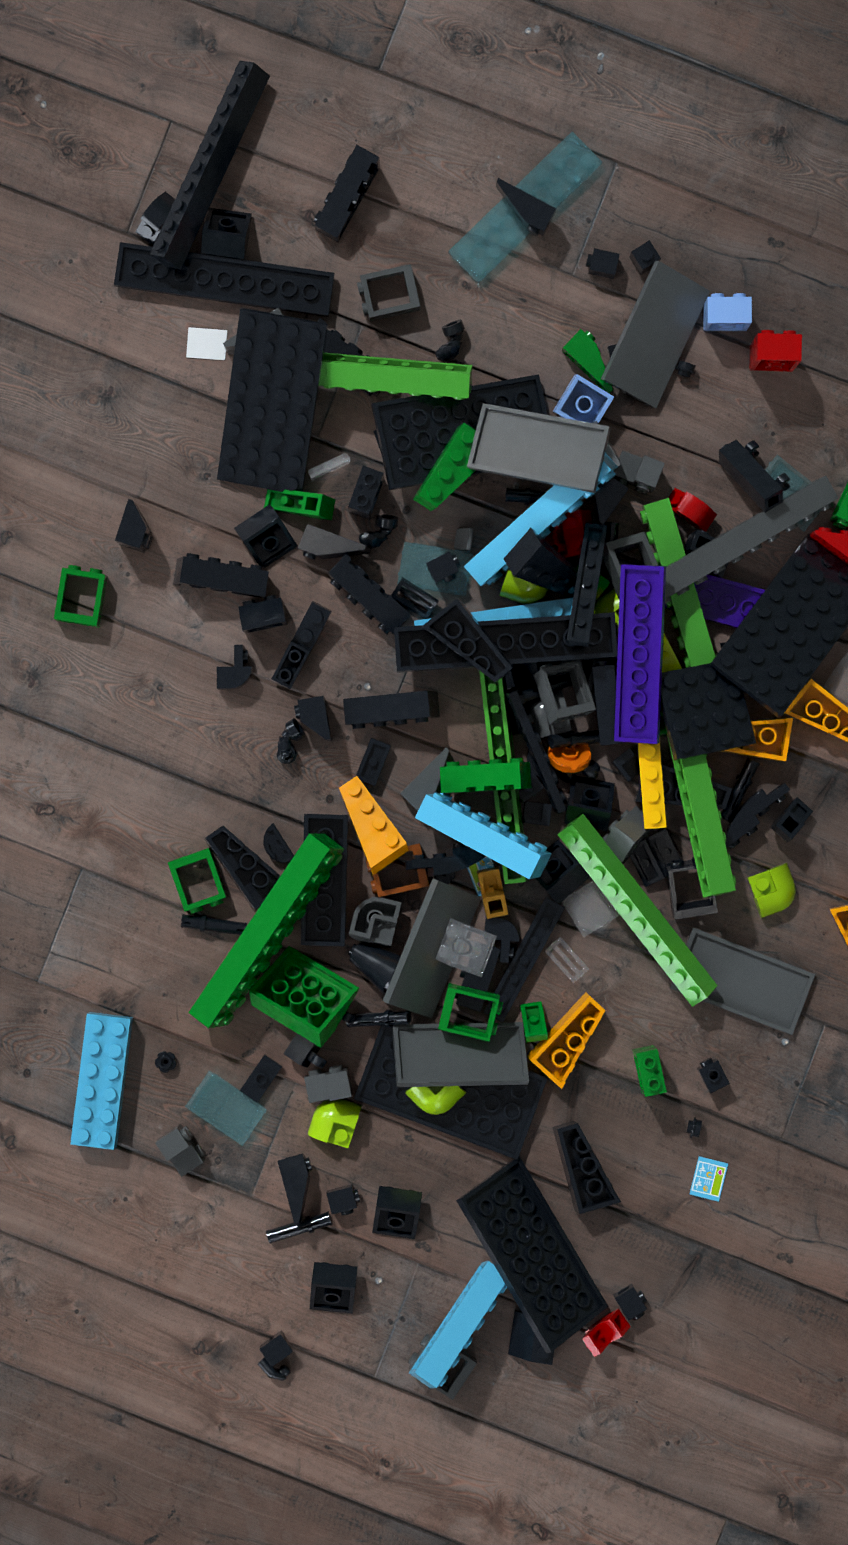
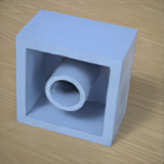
[703,293,752,331]
[552,374,614,423]

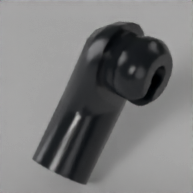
[258,1357,291,1381]

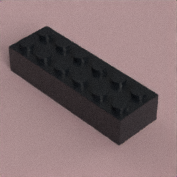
[301,814,349,946]

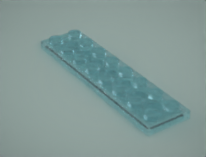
[448,131,602,284]

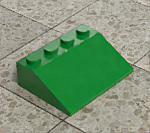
[249,946,359,1048]

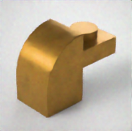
[477,867,508,919]

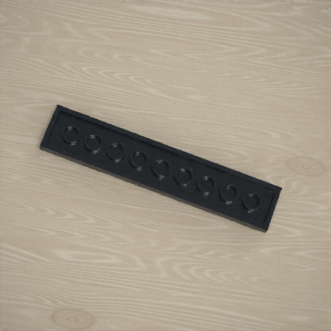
[114,242,335,317]

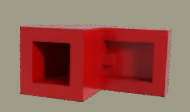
[668,488,717,532]
[582,1309,631,1357]

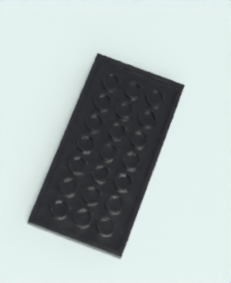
[217,308,328,492]
[371,374,547,490]
[709,533,848,718]
[354,1026,548,1160]
[456,1156,609,1354]

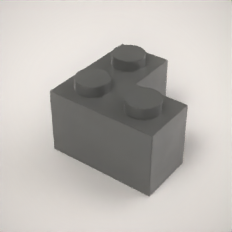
[613,450,665,494]
[603,806,652,864]
[304,1064,353,1103]
[155,1124,205,1177]

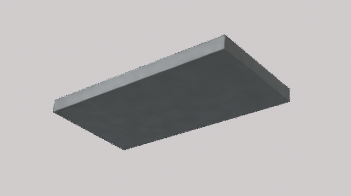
[601,261,710,409]
[467,403,611,493]
[383,879,481,1018]
[670,927,815,1035]
[392,1022,529,1087]

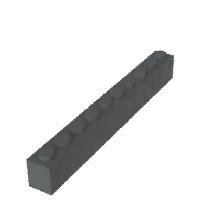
[665,475,838,604]

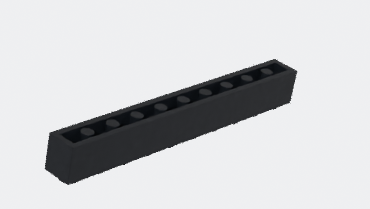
[150,61,270,270]

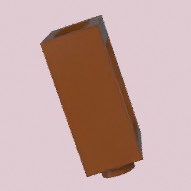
[366,843,429,897]

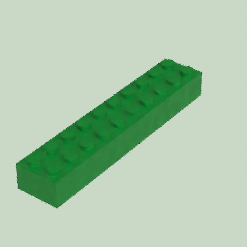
[188,833,344,1028]

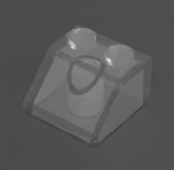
[435,918,497,977]

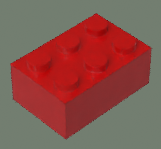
[749,330,802,372]

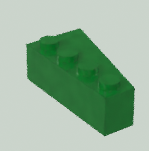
[413,423,476,511]
[440,758,532,793]

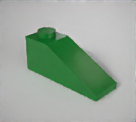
[562,329,613,394]
[264,489,336,521]

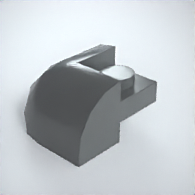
[525,689,572,738]
[349,897,401,948]

